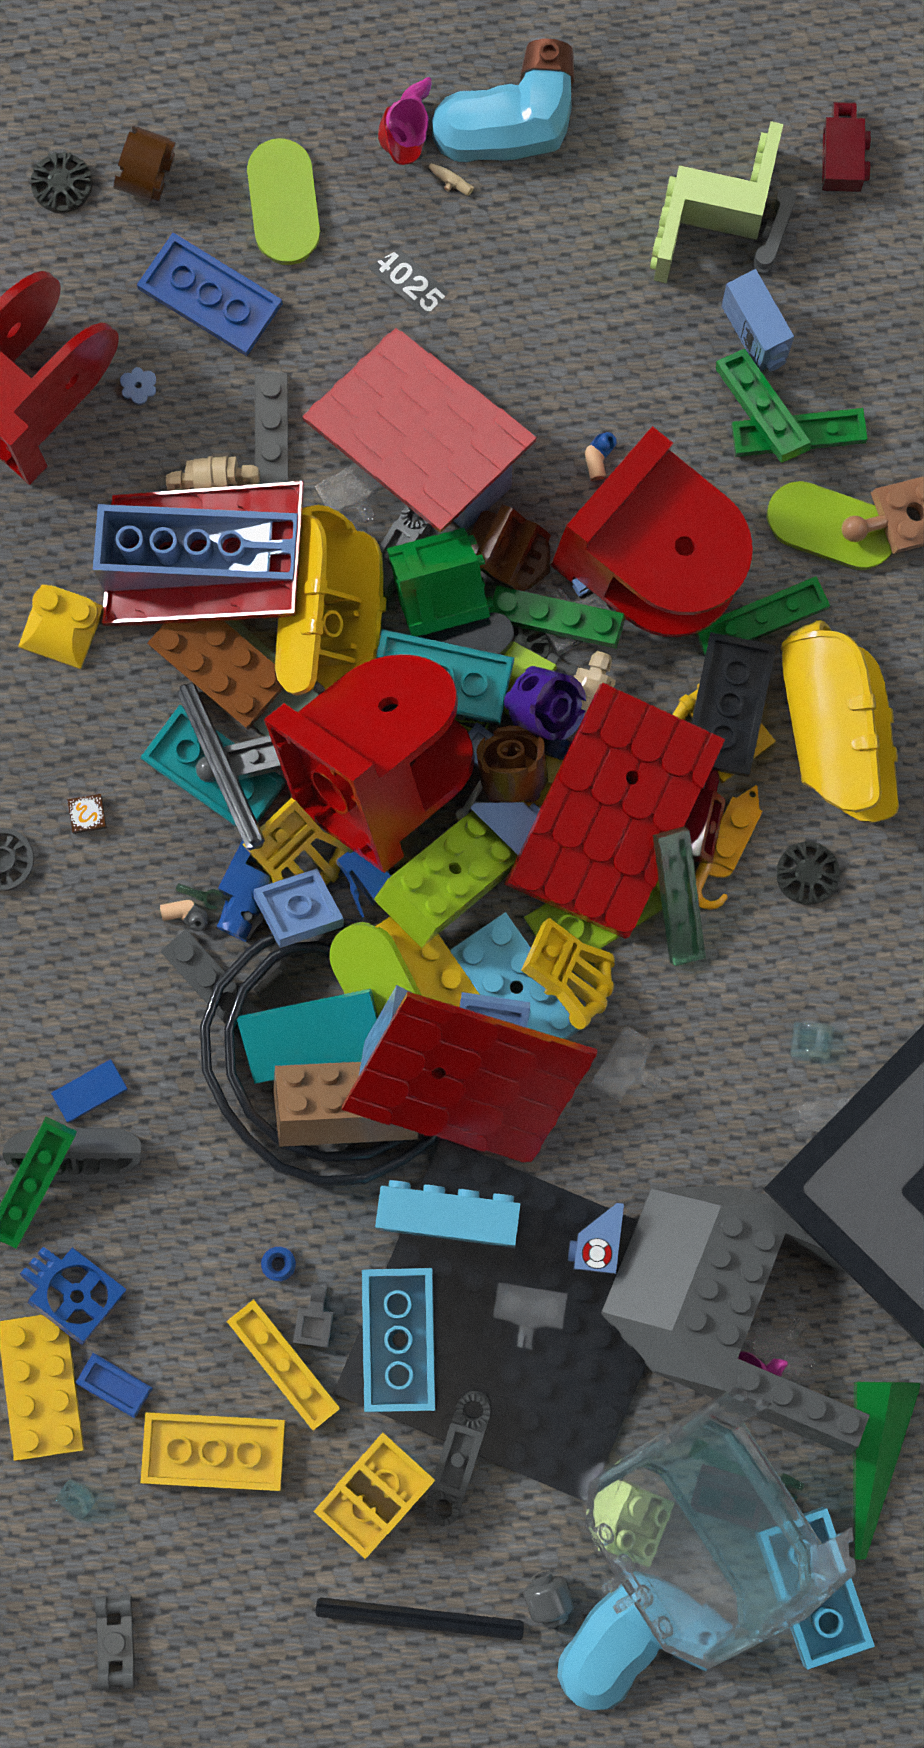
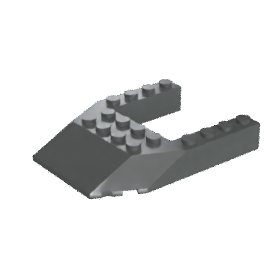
[601,1185,870,1456]

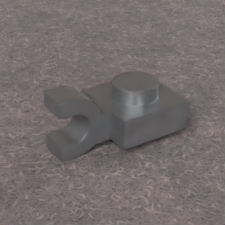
[293,1284,333,1348]

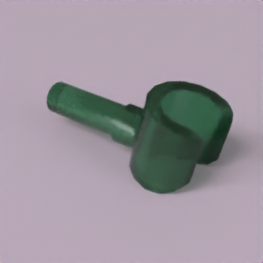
[176,883,223,911]

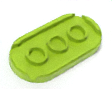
[247,138,320,265]
[766,481,892,570]
[330,922,422,1017]

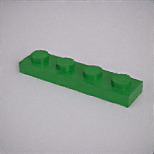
[716,349,811,463]
[731,408,868,457]
[695,576,830,655]
[489,586,626,649]
[0,1116,77,1249]

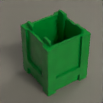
[387,528,494,637]

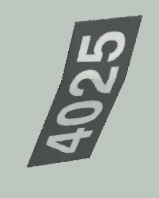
[368,249,449,318]

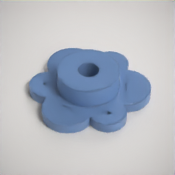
[120,367,156,405]

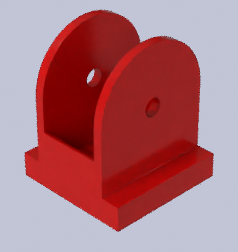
[0,271,119,485]
[551,426,753,637]
[264,654,475,873]

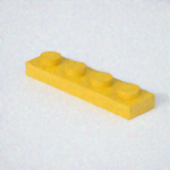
[226,1299,341,1431]

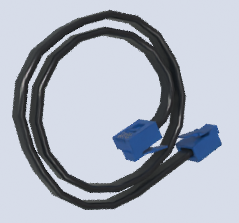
[200,852,439,1187]

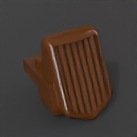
[470,504,552,592]

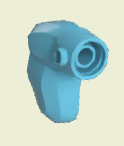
[557,1572,731,1711]

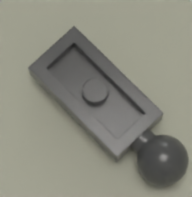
[196,735,282,783]

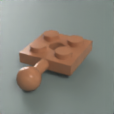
[842,476,924,554]

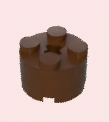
[113,125,176,202]
[476,726,548,803]

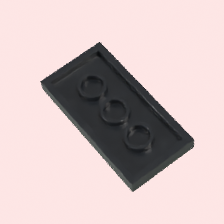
[691,632,776,777]

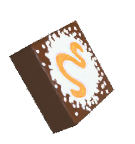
[67,794,107,834]

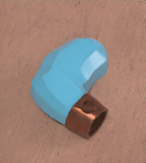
[431,39,575,162]

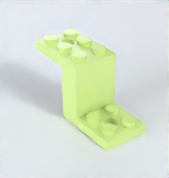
[650,122,783,283]

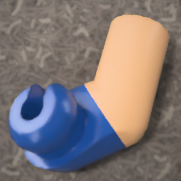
[585,432,617,481]

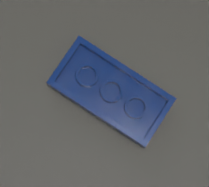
[137,233,283,357]

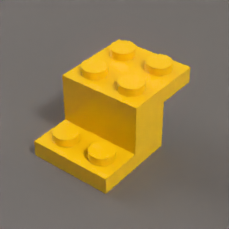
[313,1432,435,1559]

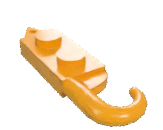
[689,785,763,910]

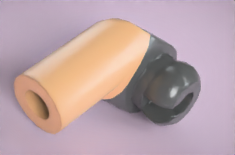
[160,900,209,931]

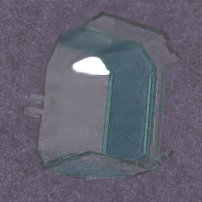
[585,1386,856,1669]

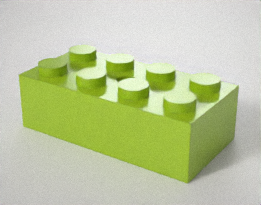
[374,810,518,948]

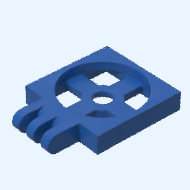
[20,1247,126,1345]

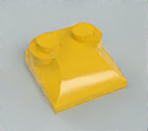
[18,584,103,669]

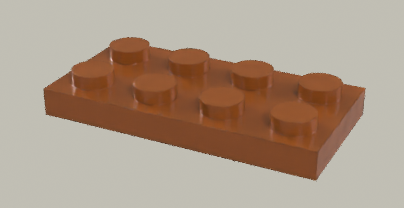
[147,620,284,730]

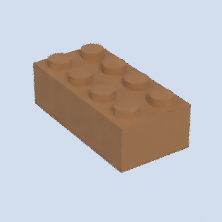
[274,1062,418,1147]

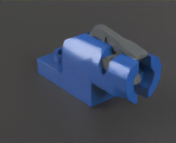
[216,840,272,942]

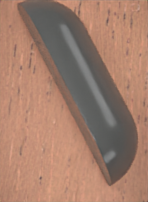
[2,1128,141,1181]

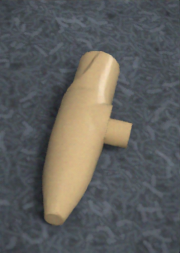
[429,164,474,196]

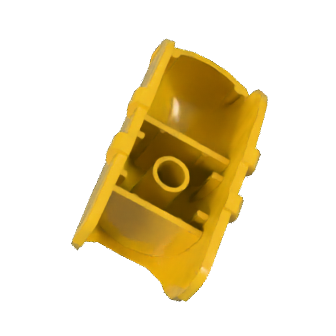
[275,505,387,696]
[781,620,899,823]

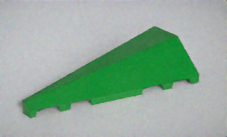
[853,1382,920,1560]

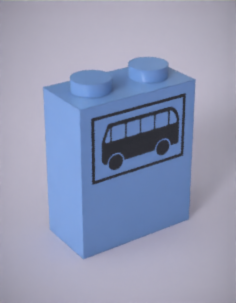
[721,269,794,371]

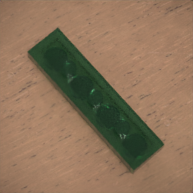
[653,827,706,966]

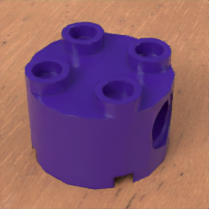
[504,666,586,741]

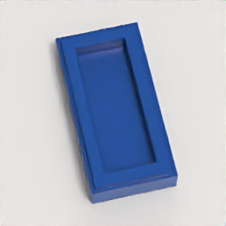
[51,1059,128,1123]
[75,1353,153,1418]

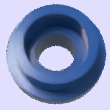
[261,1247,296,1281]

